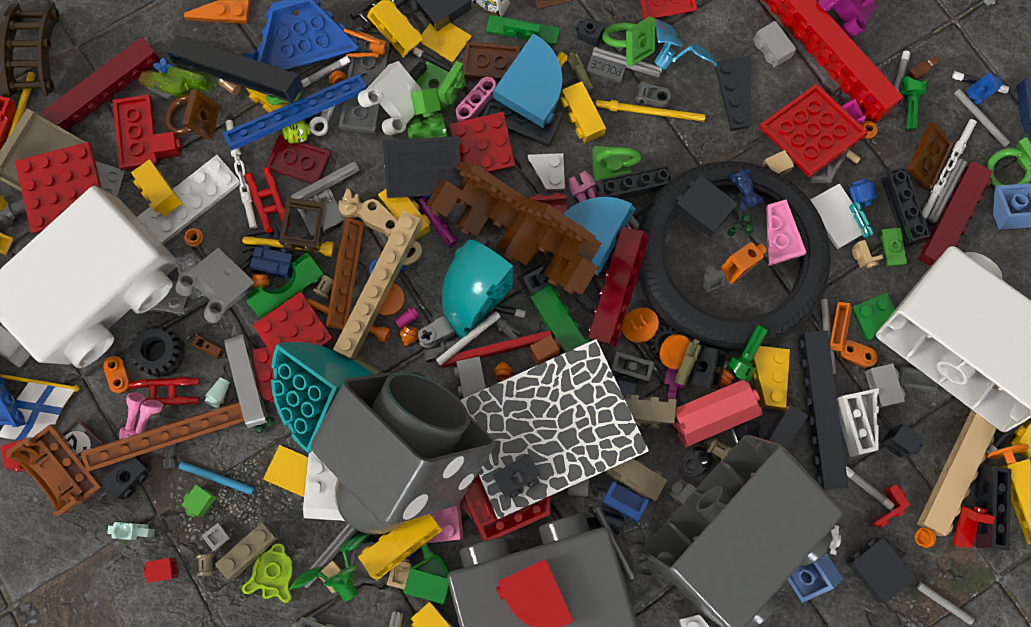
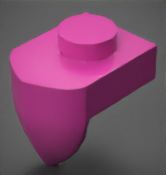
[841,99,867,125]

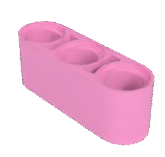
[456,77,496,122]

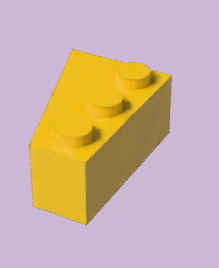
[751,346,790,411]

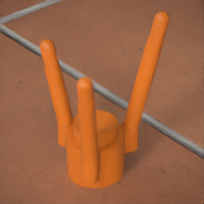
[343,28,387,58]

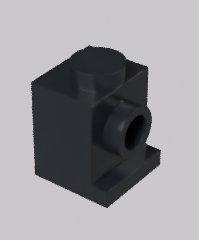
[576,17,605,47]

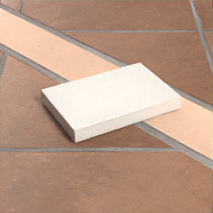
[810,184,863,249]

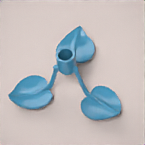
[654,18,717,69]

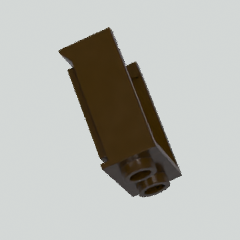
[279,197,327,253]

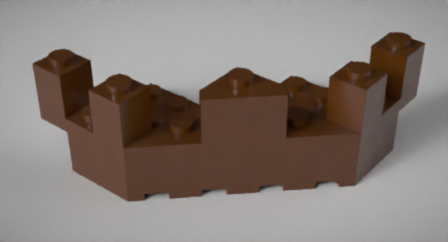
[426,161,602,295]

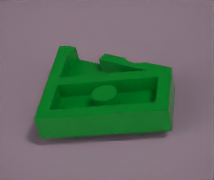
[852,293,895,342]

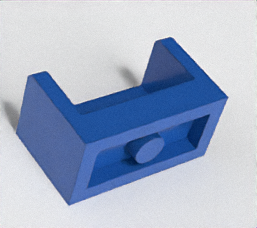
[602,481,649,522]

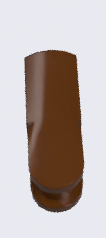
[188,333,225,359]

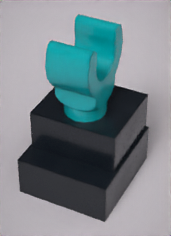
[733,421,761,442]

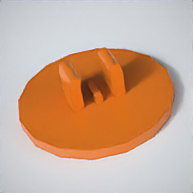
[622,307,659,343]
[987,444,1029,465]

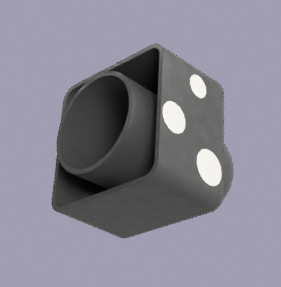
[311,370,496,534]

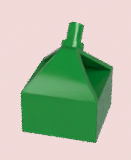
[403,543,450,604]

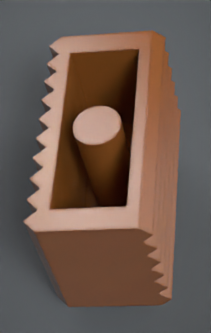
[530,335,561,365]

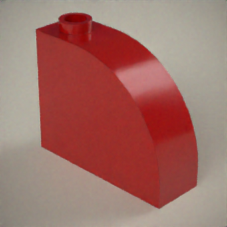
[496,559,573,627]

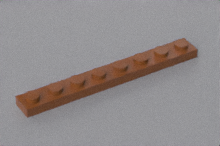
[80,401,244,472]

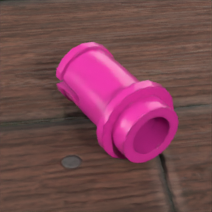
[394,307,419,329]

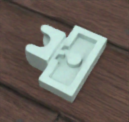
[107,522,155,540]

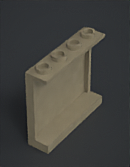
[0,108,93,192]

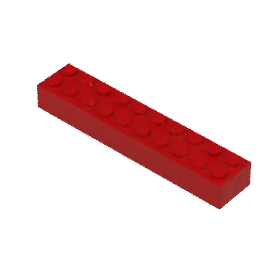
[762,0,903,124]

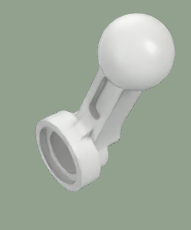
[309,106,335,136]

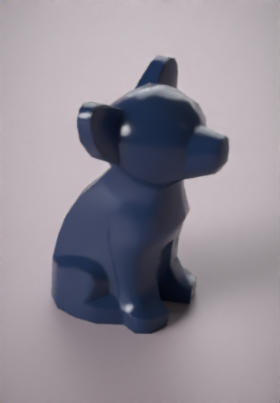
[728,168,763,211]

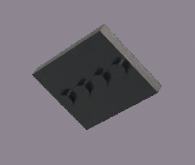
[383,136,462,198]

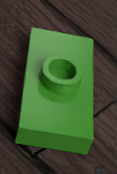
[880,228,907,267]

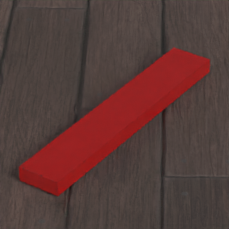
[438,330,552,369]

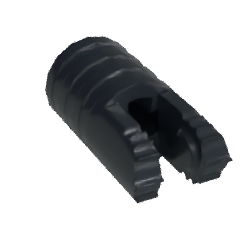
[586,506,624,534]

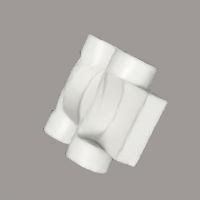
[827,525,841,555]

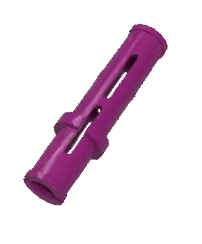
[417,197,458,247]

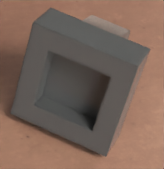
[703,266,725,292]

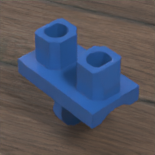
[966,73,1003,106]

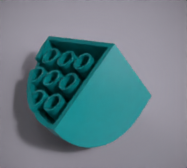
[442,240,514,339]
[271,342,374,453]

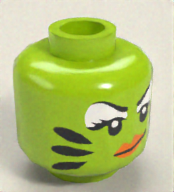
[282,120,311,143]

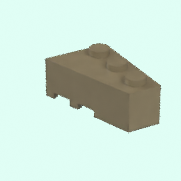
[602,459,667,502]

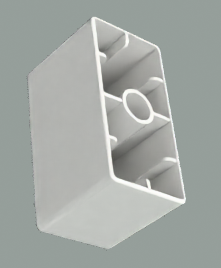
[0,186,178,368]
[876,246,1031,432]

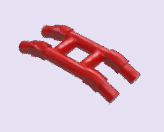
[245,167,291,233]
[128,377,199,406]

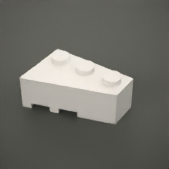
[837,388,879,457]

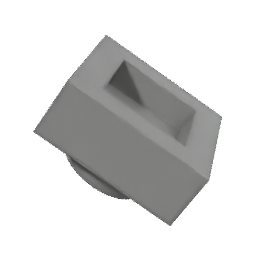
[202,523,232,552]

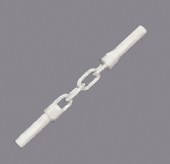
[922,119,977,220]
[225,120,257,229]

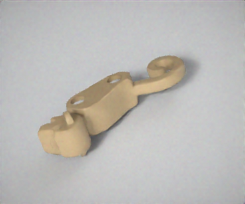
[338,188,422,266]

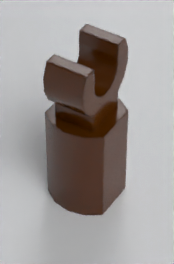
[907,56,940,80]

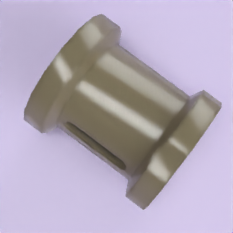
[313,275,334,300]
[706,437,732,461]
[196,553,216,576]

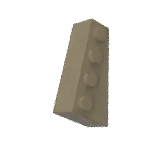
[624,395,676,429]

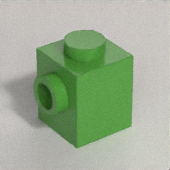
[411,88,441,117]
[182,485,217,518]

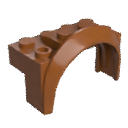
[6,424,104,516]

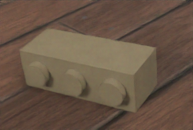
[215,522,280,580]

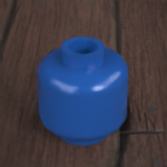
[849,178,877,207]

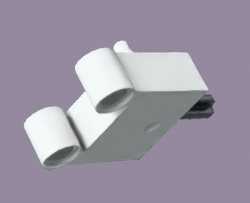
[358,61,427,136]

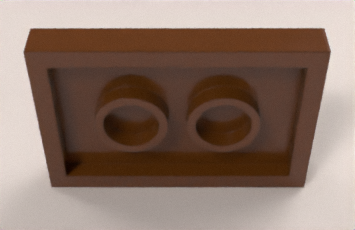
[463,41,520,81]
[907,122,953,190]

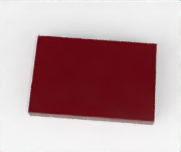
[266,135,332,184]

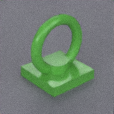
[602,16,655,66]
[986,137,1031,188]
[593,146,641,184]

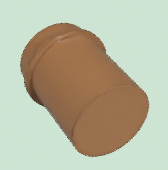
[219,79,241,96]

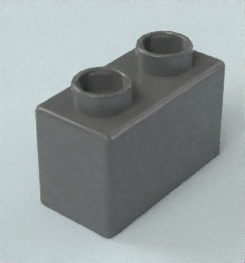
[642,435,843,627]
[447,514,638,627]

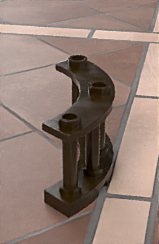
[0,2,60,98]

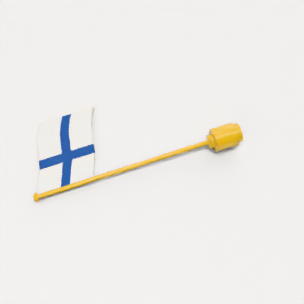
[0,374,80,440]

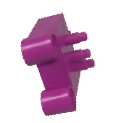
[818,0,877,38]

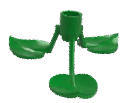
[289,534,372,602]

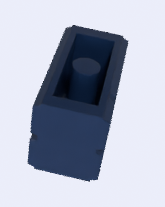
[250,245,296,279]

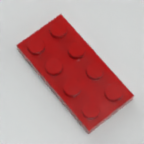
[113,94,158,171]

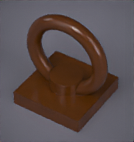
[165,89,220,139]

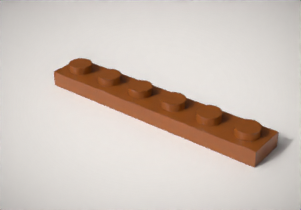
[326,217,364,330]

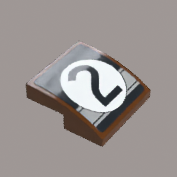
[62,418,105,458]

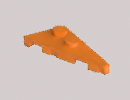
[184,0,251,24]

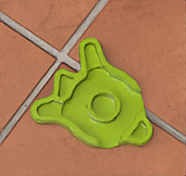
[242,543,294,603]

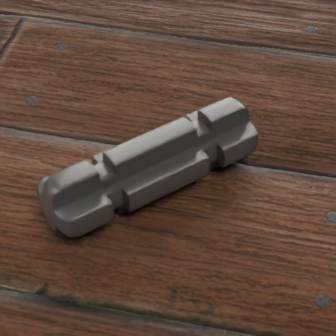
[163,443,176,468]

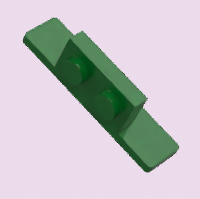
[486,15,559,45]

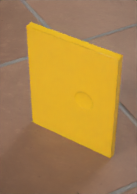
[421,23,472,63]
[263,445,308,497]

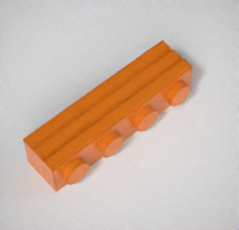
[830,302,852,352]

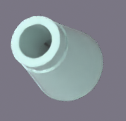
[205,378,230,408]

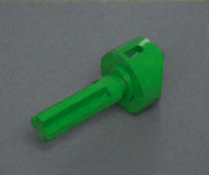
[900,76,927,130]
[728,325,768,382]

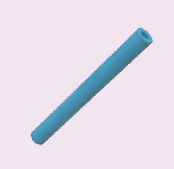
[179,461,255,495]

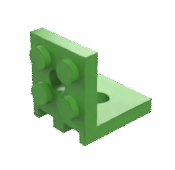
[416,61,466,113]
[407,112,447,139]

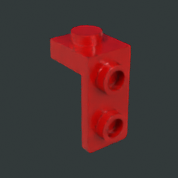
[869,484,910,528]
[953,506,995,548]

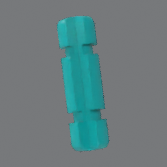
[849,202,874,238]

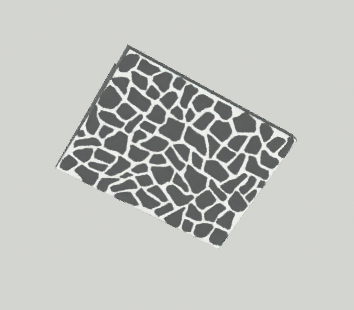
[460,339,648,519]

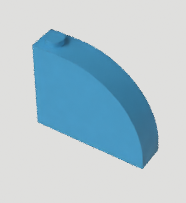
[493,34,562,128]
[563,197,636,276]

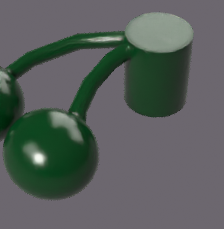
[727,213,754,237]
[254,416,274,434]

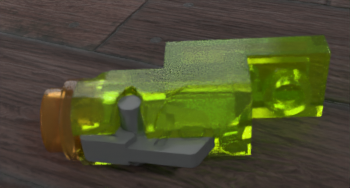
[139,66,209,99]

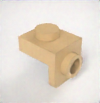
[852,240,883,269]
[387,559,413,590]

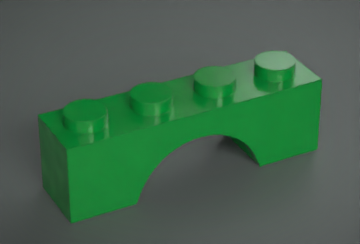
[244,252,323,319]

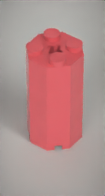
[673,380,763,448]

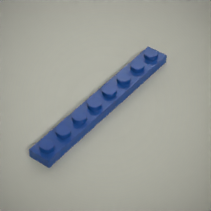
[222,74,367,151]

